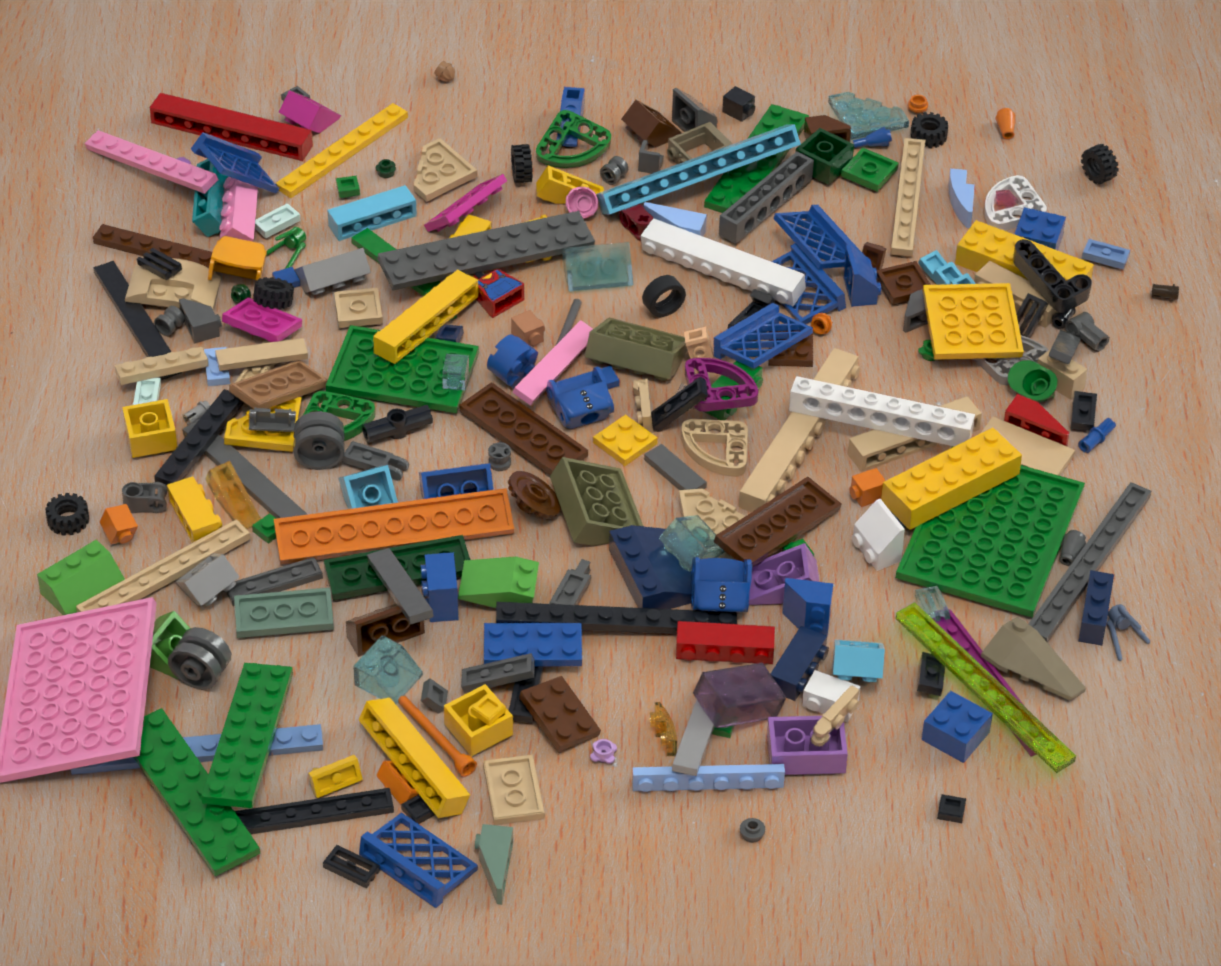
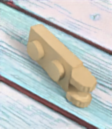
[811,685,860,747]

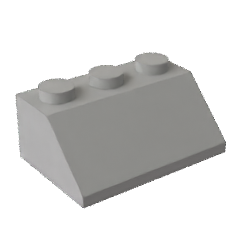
[294,248,371,295]

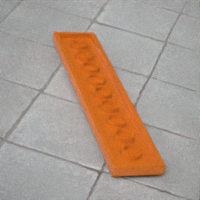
[274,488,514,565]

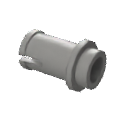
[182,401,211,425]

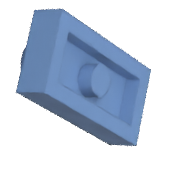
[1082,239,1130,269]

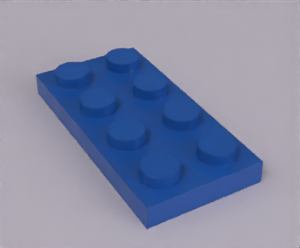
[484,623,582,666]

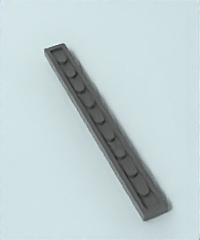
[1029,482,1152,642]

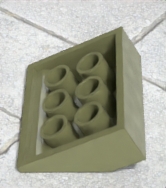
[585,317,688,380]
[550,457,643,546]

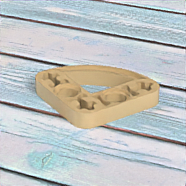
[681,419,748,476]

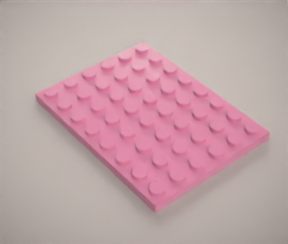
[0,597,157,783]

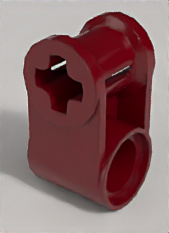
[619,204,653,241]

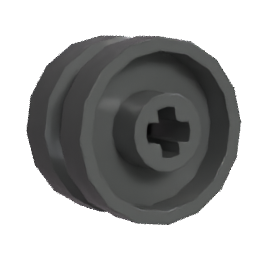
[293,411,345,470]
[168,627,232,690]

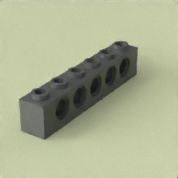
[719,151,814,244]

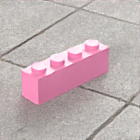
[219,177,258,241]

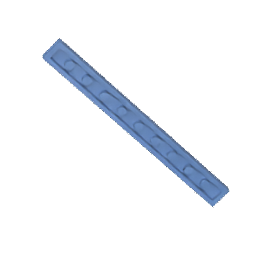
[71,724,323,775]

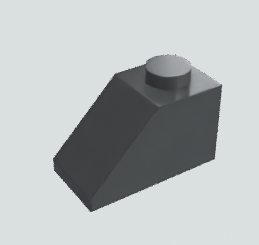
[903,289,928,333]
[179,298,222,344]

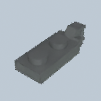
[549,559,591,605]

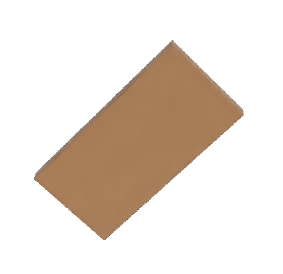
[229,360,328,409]

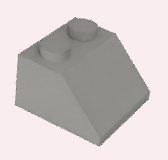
[175,553,239,606]

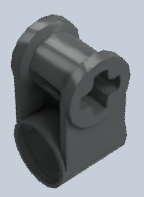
[122,482,168,513]

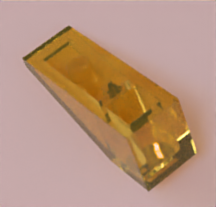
[205,461,261,529]

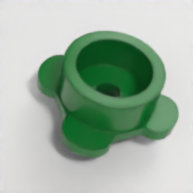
[918,340,935,361]

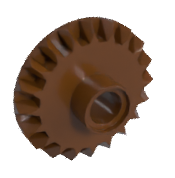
[508,471,561,519]

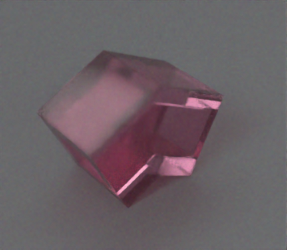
[996,190,1019,208]

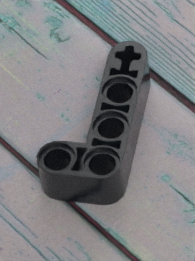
[1013,239,1092,313]

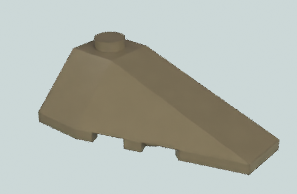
[981,617,1086,701]

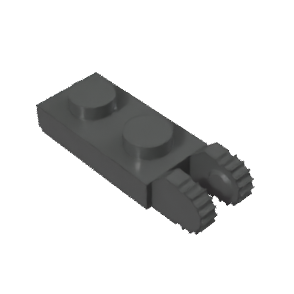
[342,441,410,481]

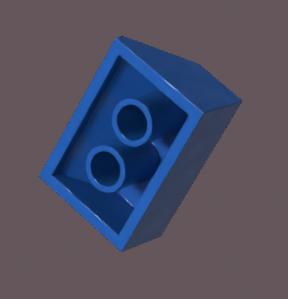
[419,463,494,499]

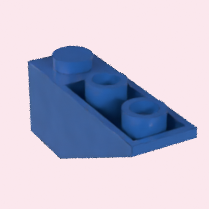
[557,87,585,147]

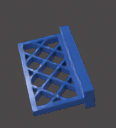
[191,132,279,193]
[773,205,863,269]
[771,243,846,324]
[714,303,813,369]
[359,812,478,908]

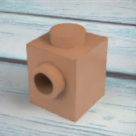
[511,310,545,346]

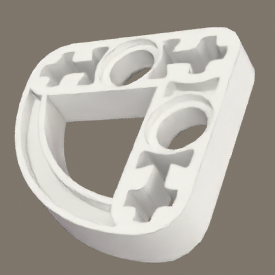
[984,175,1047,231]

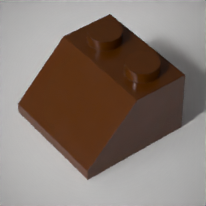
[621,99,682,147]

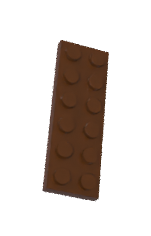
[459,382,588,475]
[714,477,842,567]

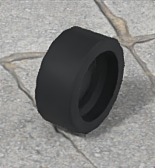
[642,275,686,318]

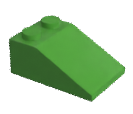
[458,556,539,608]

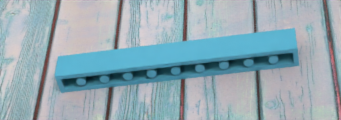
[596,124,801,215]

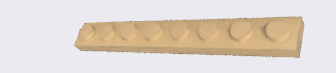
[891,138,925,257]
[76,519,250,613]

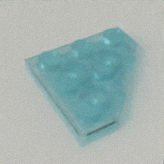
[828,92,909,140]

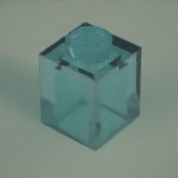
[442,354,469,390]

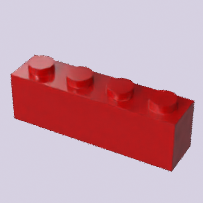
[676,621,775,664]

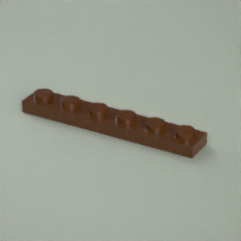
[93,224,212,268]

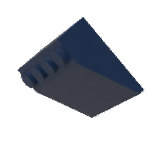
[609,525,692,609]

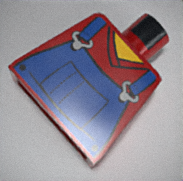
[473,269,525,318]

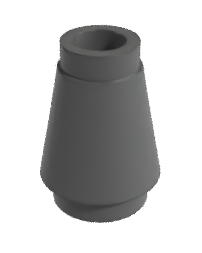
[1059,530,1086,566]

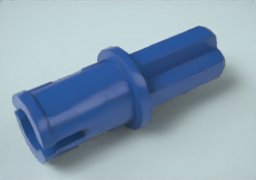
[1078,418,1116,453]

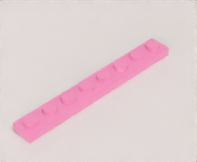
[84,130,218,194]

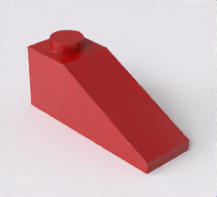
[1004,394,1070,446]

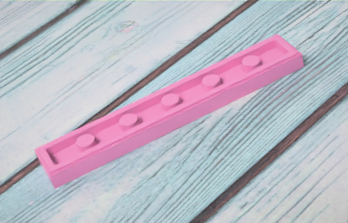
[512,320,593,406]

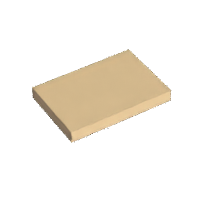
[483,754,545,825]

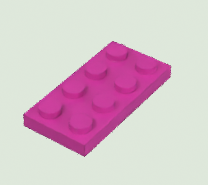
[424,174,507,232]

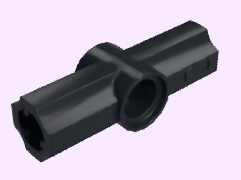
[362,405,433,443]

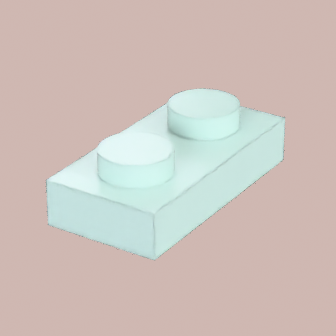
[255,203,301,238]
[133,378,161,405]

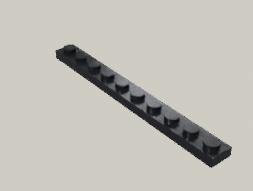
[496,602,737,634]

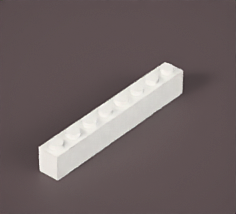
[641,218,806,306]

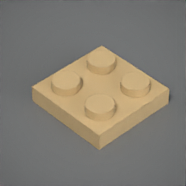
[334,288,383,328]

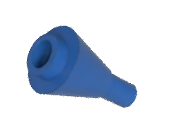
[853,126,892,148]

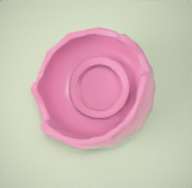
[565,187,599,219]

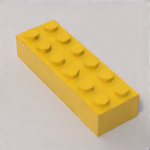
[955,220,1094,281]
[881,427,1022,530]

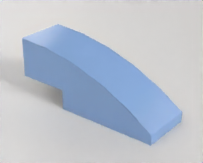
[948,168,975,228]

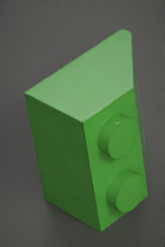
[150,611,190,679]

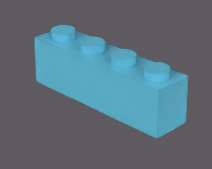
[327,185,417,241]

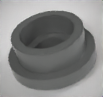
[740,818,765,843]

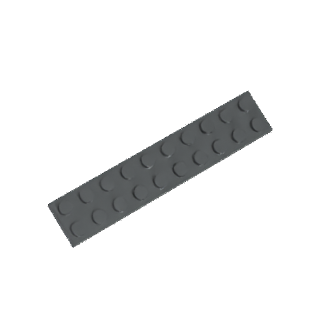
[377,211,595,291]

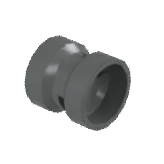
[600,156,629,185]
[154,306,185,336]

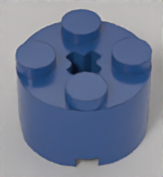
[487,334,538,389]

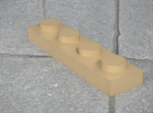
[115,347,208,385]

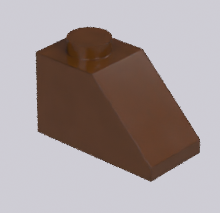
[804,115,851,142]

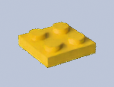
[593,414,658,466]

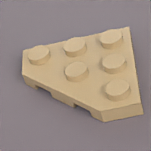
[414,138,477,202]
[679,489,748,548]

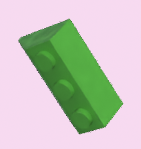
[37,540,125,615]

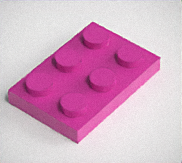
[222,298,302,342]

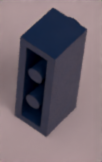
[1078,570,1114,646]
[769,626,829,701]

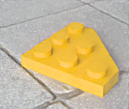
[224,397,301,452]

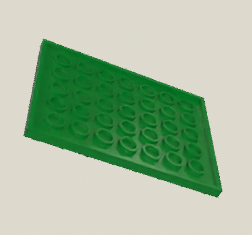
[895,446,1085,618]

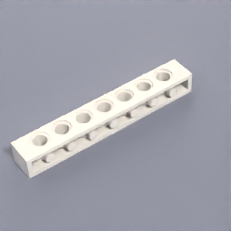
[789,376,975,446]

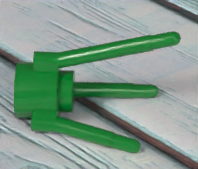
[266,226,306,269]

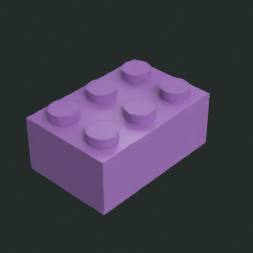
[767,716,848,775]

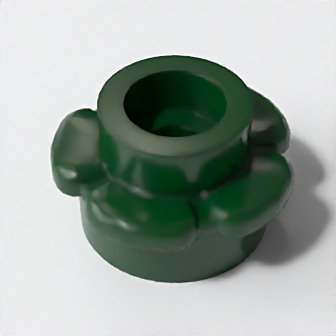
[375,159,396,178]
[231,284,251,303]

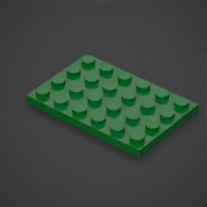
[326,325,479,413]

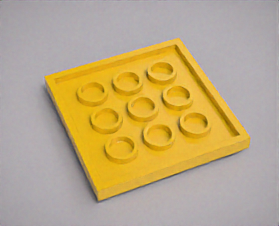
[922,283,1024,360]

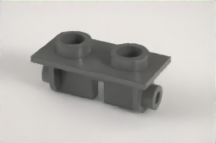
[249,407,296,432]

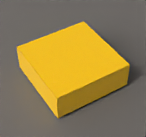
[471,693,506,726]

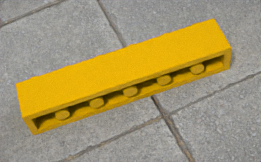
[373,270,478,364]
[359,698,470,818]

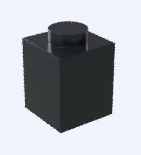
[722,86,756,122]

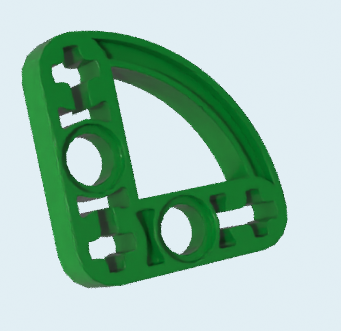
[536,110,611,168]
[303,391,376,441]

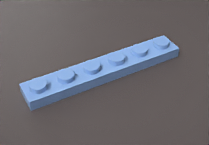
[632,764,785,792]

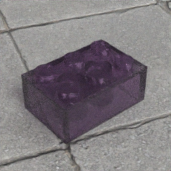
[693,663,787,728]

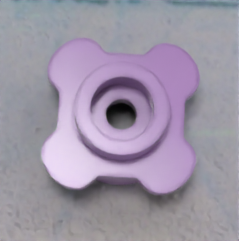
[590,739,617,764]

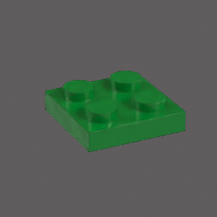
[841,148,899,192]

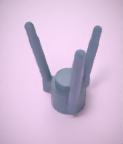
[1106,604,1150,661]

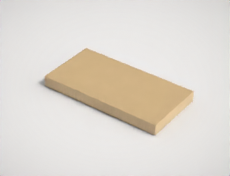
[981,417,1075,476]

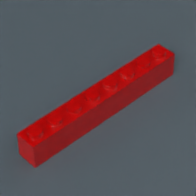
[149,93,313,161]

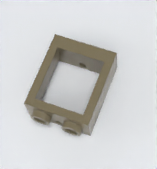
[667,122,733,164]

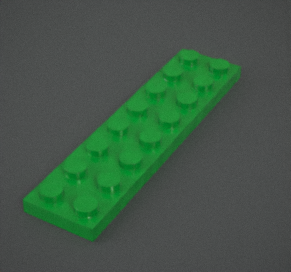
[704,104,809,213]
[201,662,293,808]
[133,708,261,877]

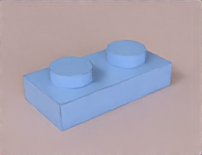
[204,347,230,386]

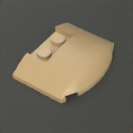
[125,258,221,309]

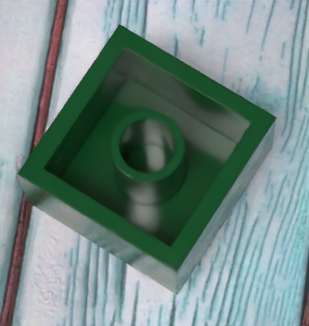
[795,128,854,185]

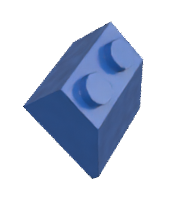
[843,245,881,307]
[782,578,833,637]

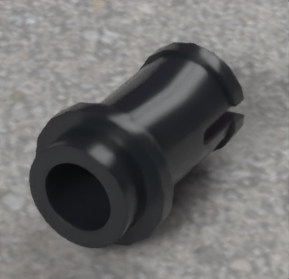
[1052,308,1076,329]

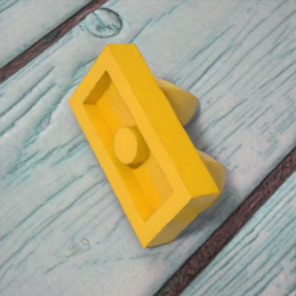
[308,755,363,798]

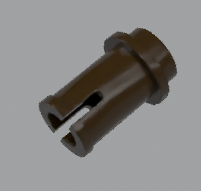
[1151,284,1179,301]

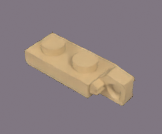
[633,379,653,433]

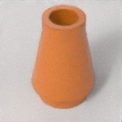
[995,108,1016,139]

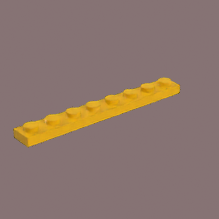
[276,103,408,198]

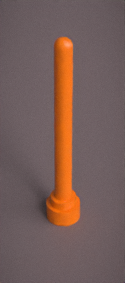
[398,696,477,777]

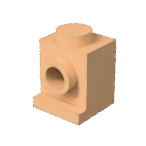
[684,327,713,359]

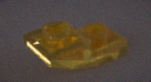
[650,702,677,756]

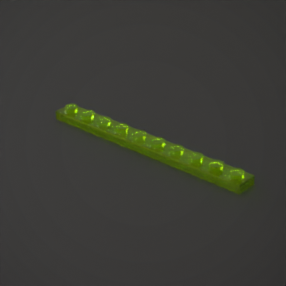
[895,602,1076,773]

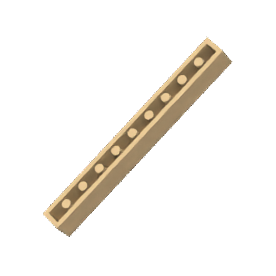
[739,348,860,512]

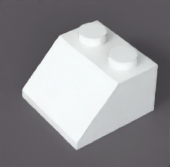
[852,499,905,571]

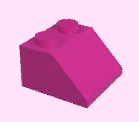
[278,90,341,133]

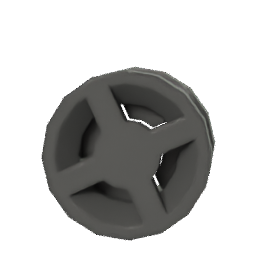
[488,442,511,471]

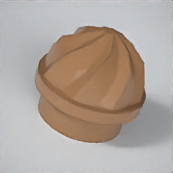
[434,61,455,82]

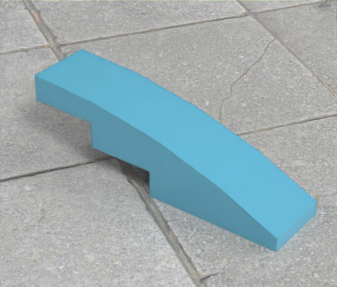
[918,250,976,285]

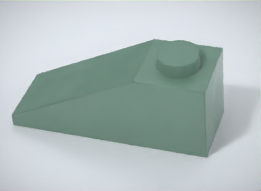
[475,824,513,905]

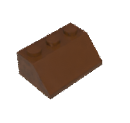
[346,604,425,657]

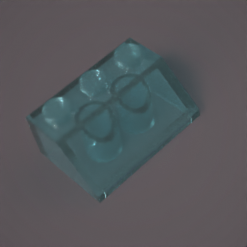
[562,242,634,292]

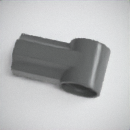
[1065,312,1110,352]

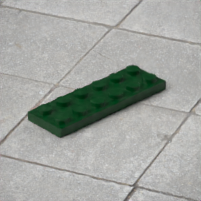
[323,535,470,601]

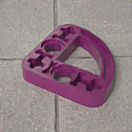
[685,358,758,412]

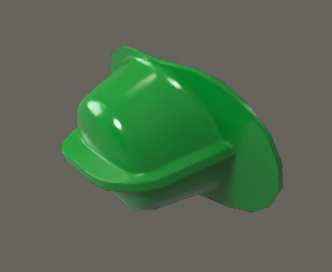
[1008,360,1058,402]

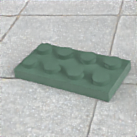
[234,587,334,638]

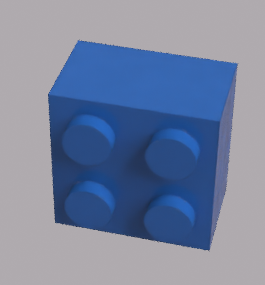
[1014,207,1066,251]
[421,552,459,622]
[922,690,993,763]

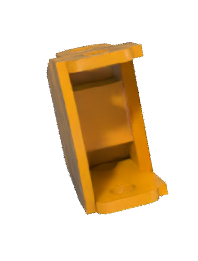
[208,236,267,280]

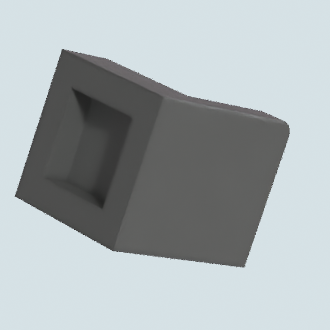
[638,140,664,174]

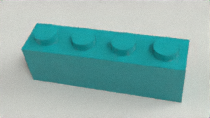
[192,159,228,237]

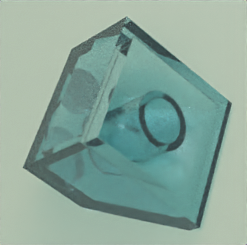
[659,515,725,572]
[353,635,423,704]

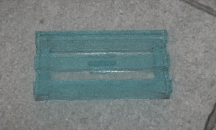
[915,586,950,623]

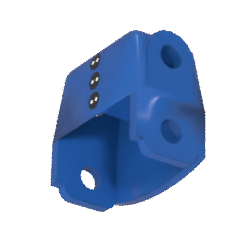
[546,366,614,429]
[691,557,752,612]

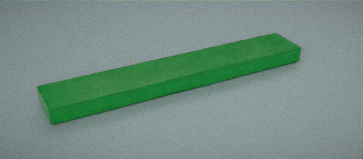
[351,228,441,297]

